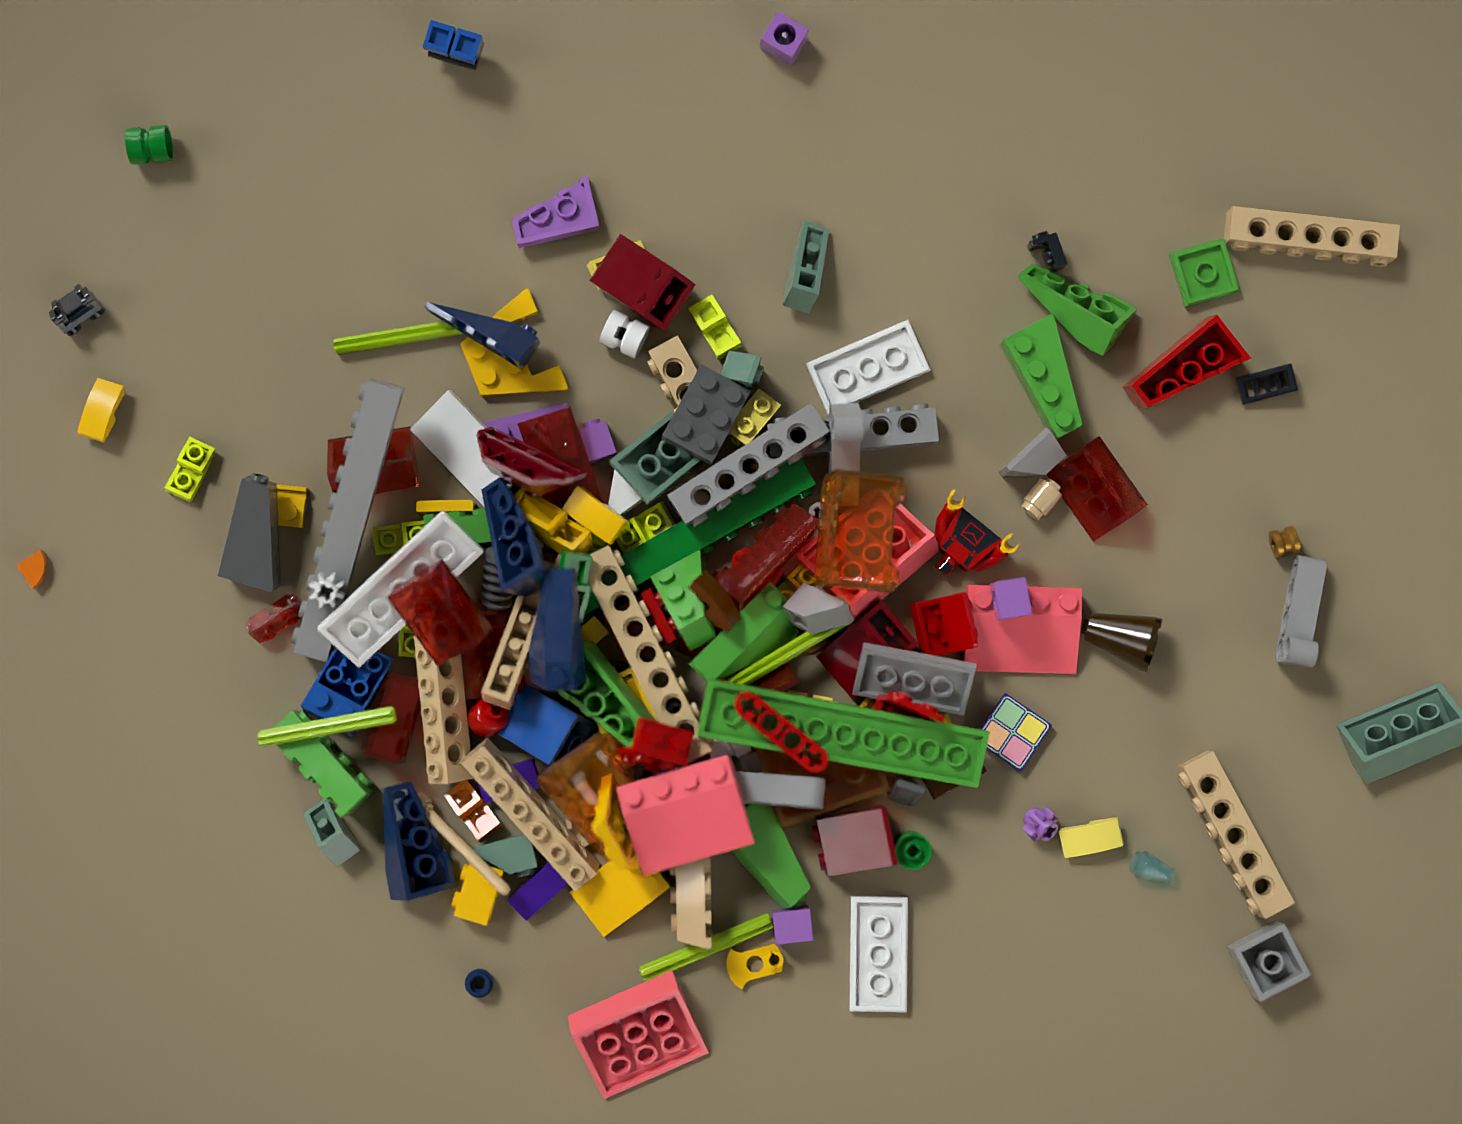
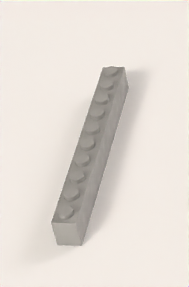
[291,378,405,662]

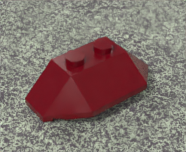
[476,427,587,497]

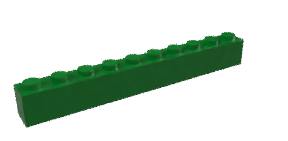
[581,459,816,625]

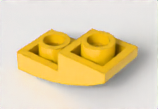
[77,378,126,443]
[562,486,628,544]

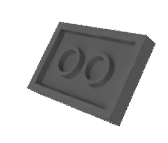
[661,364,751,465]

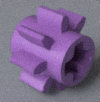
[1022,806,1059,842]

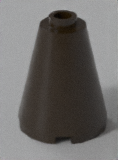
[1081,613,1163,672]

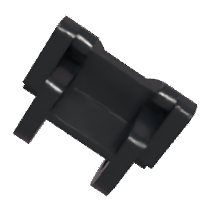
[49,284,105,336]

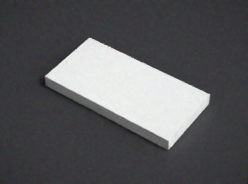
[806,320,930,415]
[410,390,513,507]
[849,896,908,1012]

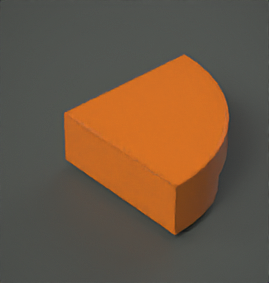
[16,550,47,589]

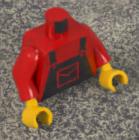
[934,489,1021,577]

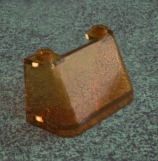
[814,469,907,593]
[536,733,636,859]

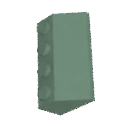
[1337,682,1462,784]

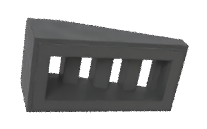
[888,778,925,806]

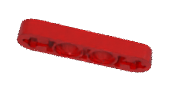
[734,691,828,772]

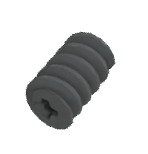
[481,546,516,610]

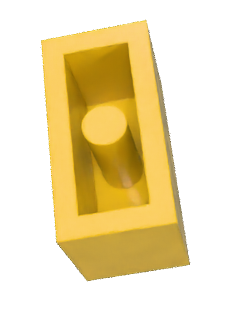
[451,863,505,926]

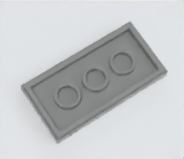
[852,642,976,716]

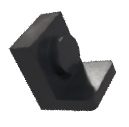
[1027,231,1067,272]

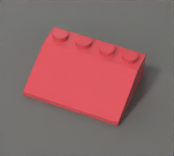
[795,484,939,622]
[963,585,1082,674]
[616,755,755,876]
[568,970,709,1099]

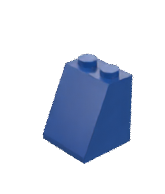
[497,684,599,775]

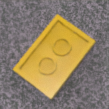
[592,773,633,871]

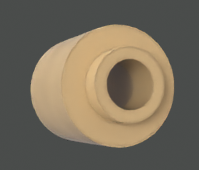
[1021,478,1062,520]

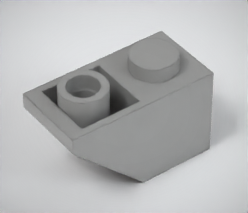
[783,583,854,634]

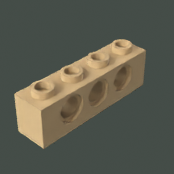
[646,335,732,441]

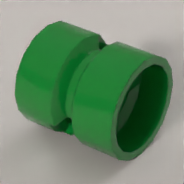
[125,125,174,165]
[893,830,932,870]

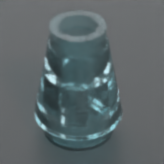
[1129,851,1175,884]

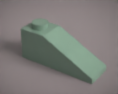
[782,221,829,313]

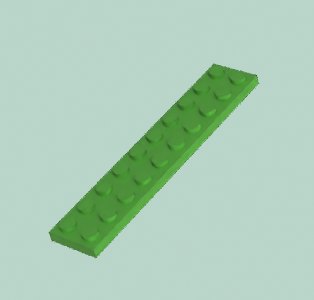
[697,678,990,788]

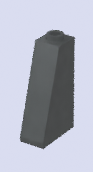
[218,473,281,592]

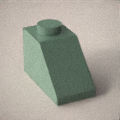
[303,799,360,867]
[474,834,540,877]

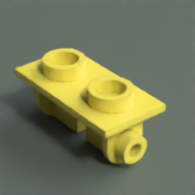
[729,389,781,446]

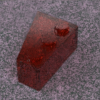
[363,672,421,764]

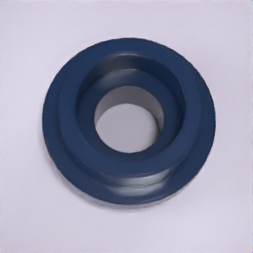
[465,969,494,998]

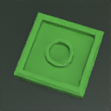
[1169,238,1240,307]

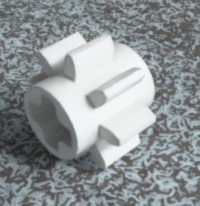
[309,572,345,608]

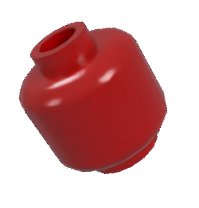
[468,698,509,737]

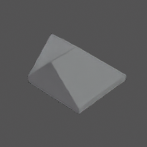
[999,428,1066,478]

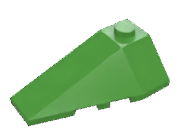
[1018,264,1137,356]
[689,582,798,682]

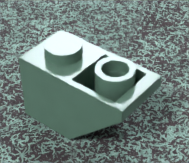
[720,350,764,391]

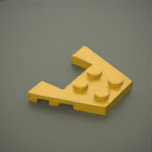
[460,289,569,397]

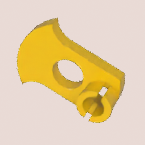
[727,943,784,990]

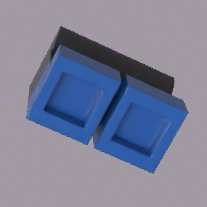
[423,20,484,71]

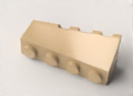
[670,857,711,948]

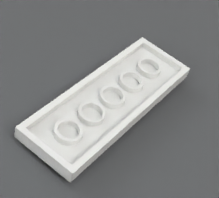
[318,510,484,667]

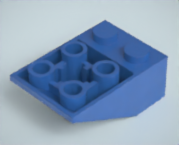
[300,647,394,738]

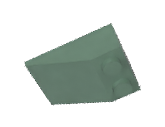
[609,411,704,504]

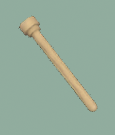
[418,792,510,895]

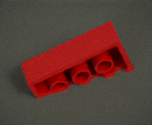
[1122,314,1251,409]

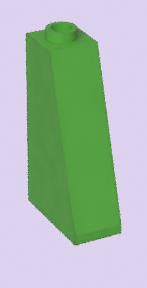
[731,803,811,909]

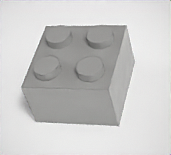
[1226,921,1311,1002]

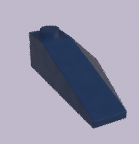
[424,302,541,371]
[481,477,545,597]
[528,568,586,690]
[383,782,456,901]

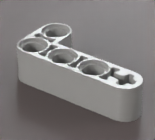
[829,403,863,507]
[1275,555,1327,668]
[736,771,825,809]

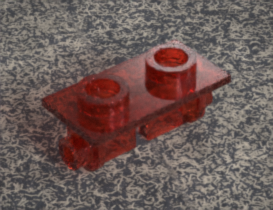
[246,593,302,644]

